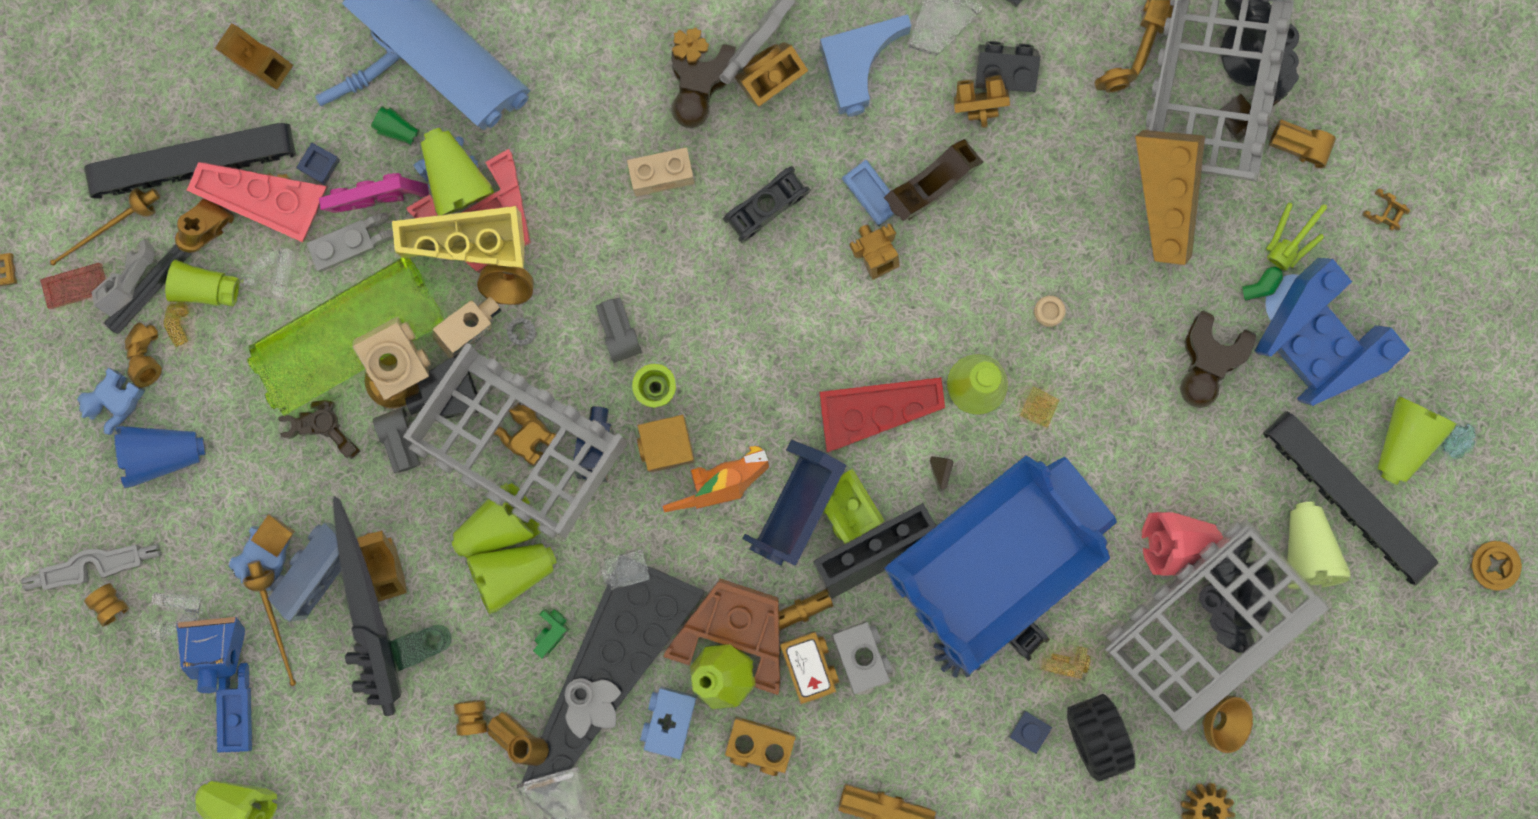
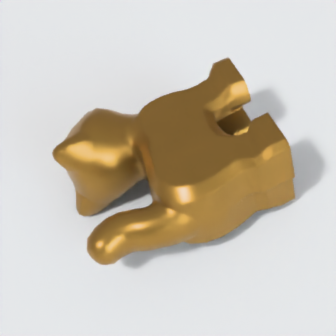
[493,403,556,467]

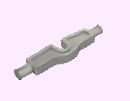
[719,0,796,84]
[21,543,162,591]

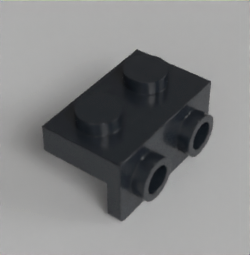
[975,41,1041,93]

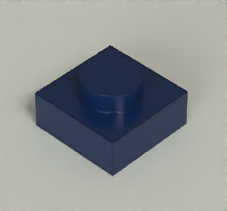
[296,142,340,185]
[1008,710,1052,754]

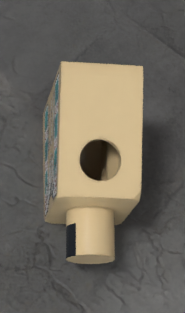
[433,297,501,358]

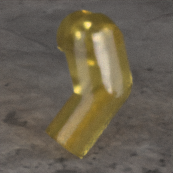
[163,302,189,347]

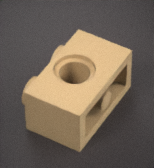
[627,147,695,196]

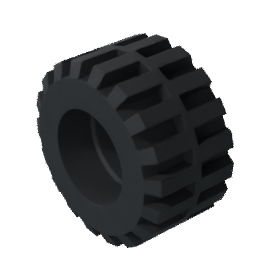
[1067,694,1135,782]

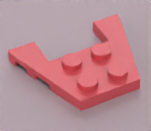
[406,149,531,273]

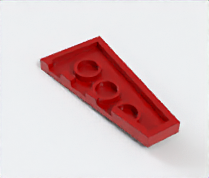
[819,377,945,453]

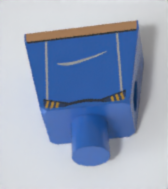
[177,617,245,693]

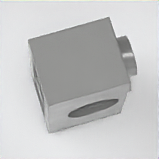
[832,621,892,694]

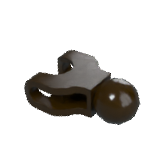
[671,44,736,128]
[1180,310,1256,408]

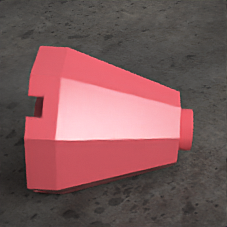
[1142,512,1223,576]

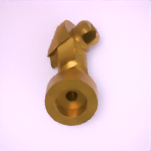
[125,322,162,388]

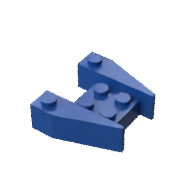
[1254,258,1411,406]

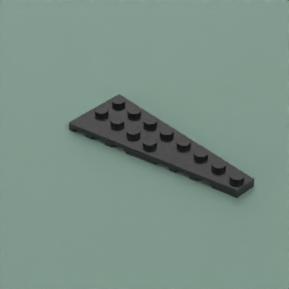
[520,554,705,798]

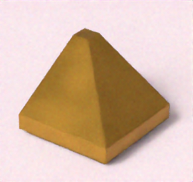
[251,514,295,557]

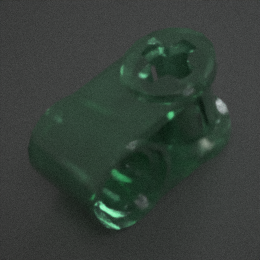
[390,625,452,671]

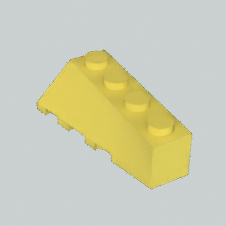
[392,206,525,269]

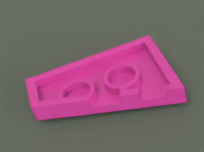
[319,173,429,213]

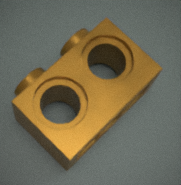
[725,716,796,776]

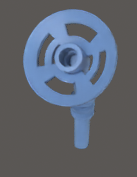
[315,30,401,106]

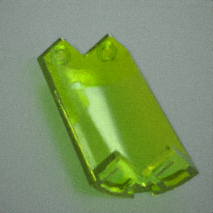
[247,257,445,416]

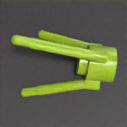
[1266,202,1327,271]

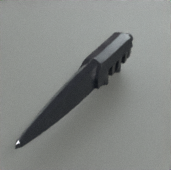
[333,496,402,716]

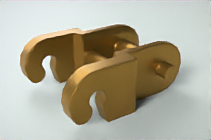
[1363,189,1410,231]

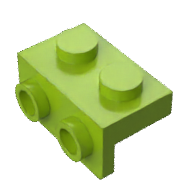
[823,469,885,544]

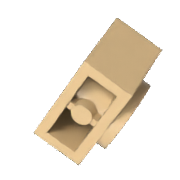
[352,316,431,400]

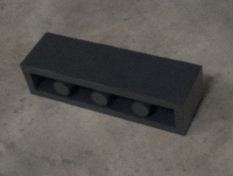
[813,503,937,599]

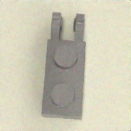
[306,212,394,272]

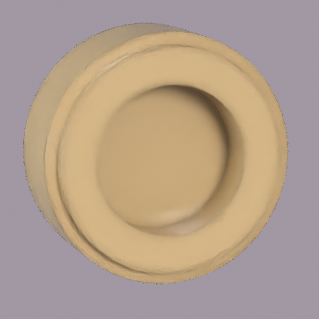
[1034,296,1066,327]

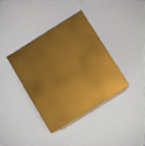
[637,415,695,473]

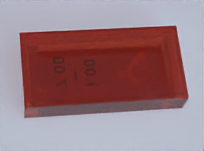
[40,262,106,309]

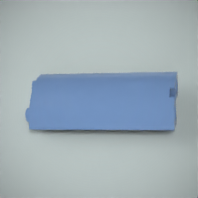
[342,0,531,130]

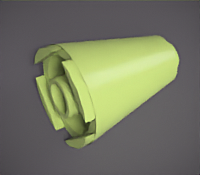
[1286,502,1351,589]

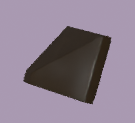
[930,456,954,491]

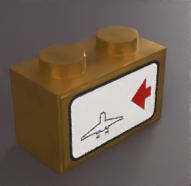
[780,631,840,704]

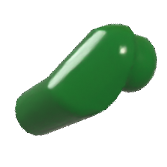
[1242,267,1283,301]

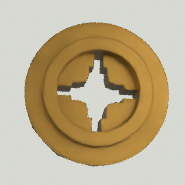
[1470,541,1522,590]

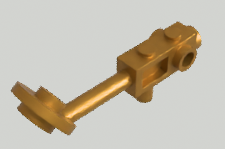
[1094,0,1186,93]

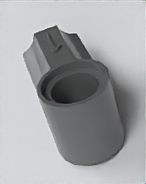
[596,298,642,363]
[373,408,421,474]

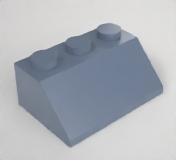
[268,522,341,622]

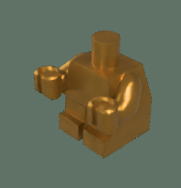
[849,223,900,280]

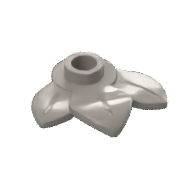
[565,678,621,738]

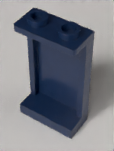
[742,439,847,566]

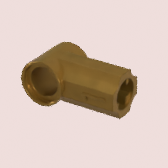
[1269,119,1336,169]
[487,712,548,766]

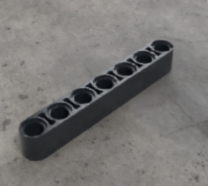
[84,123,296,199]
[1263,411,1438,586]

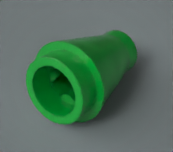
[371,106,419,145]

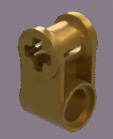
[175,199,234,253]

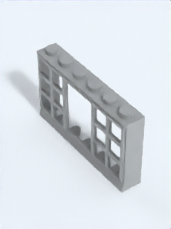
[1146,0,1294,182]
[403,343,628,540]
[1105,519,1329,731]

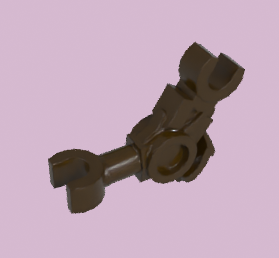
[278,400,361,459]

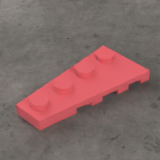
[186,162,328,242]

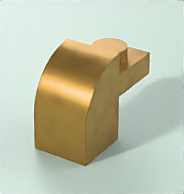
[214,23,293,90]
[357,530,407,602]

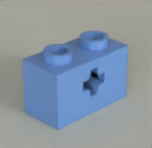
[640,686,697,759]

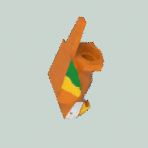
[662,446,769,513]

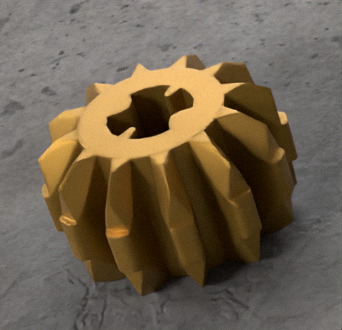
[1180,782,1235,819]

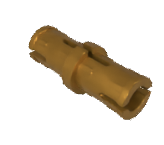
[779,589,834,630]

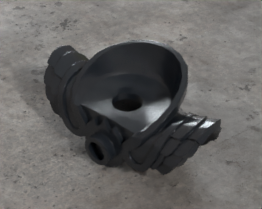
[1221,0,1299,106]
[1199,536,1275,653]

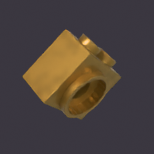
[734,42,809,107]

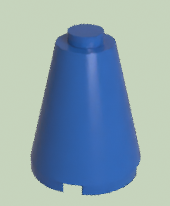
[115,426,206,488]

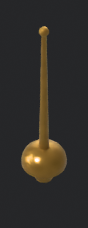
[50,188,161,266]
[242,560,296,686]

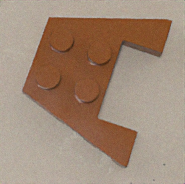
[663,578,780,695]

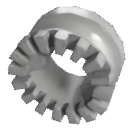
[507,318,536,346]

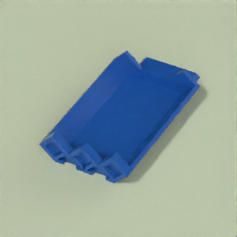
[884,455,1117,675]

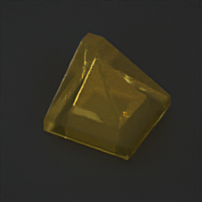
[1019,386,1059,428]

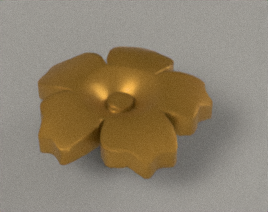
[672,27,709,63]

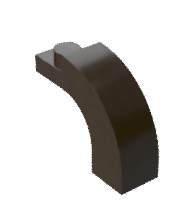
[884,139,983,221]

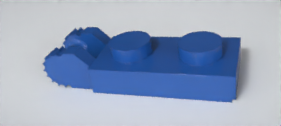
[216,663,252,753]

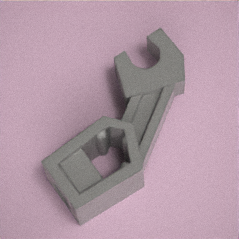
[91,239,155,317]

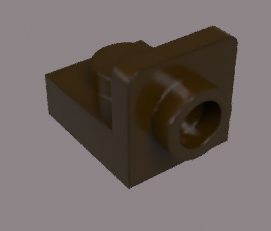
[1218,93,1251,141]

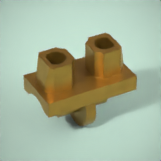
[954,75,1010,128]

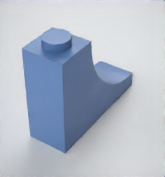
[820,15,911,117]

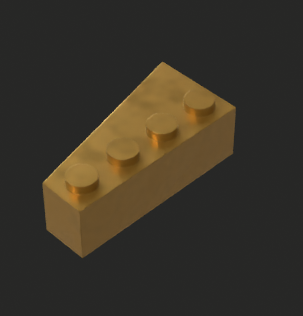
[1135,130,1205,265]

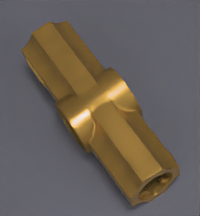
[838,783,936,819]

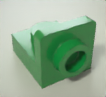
[533,609,570,659]

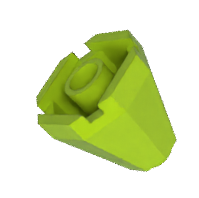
[690,644,756,709]
[195,780,277,819]

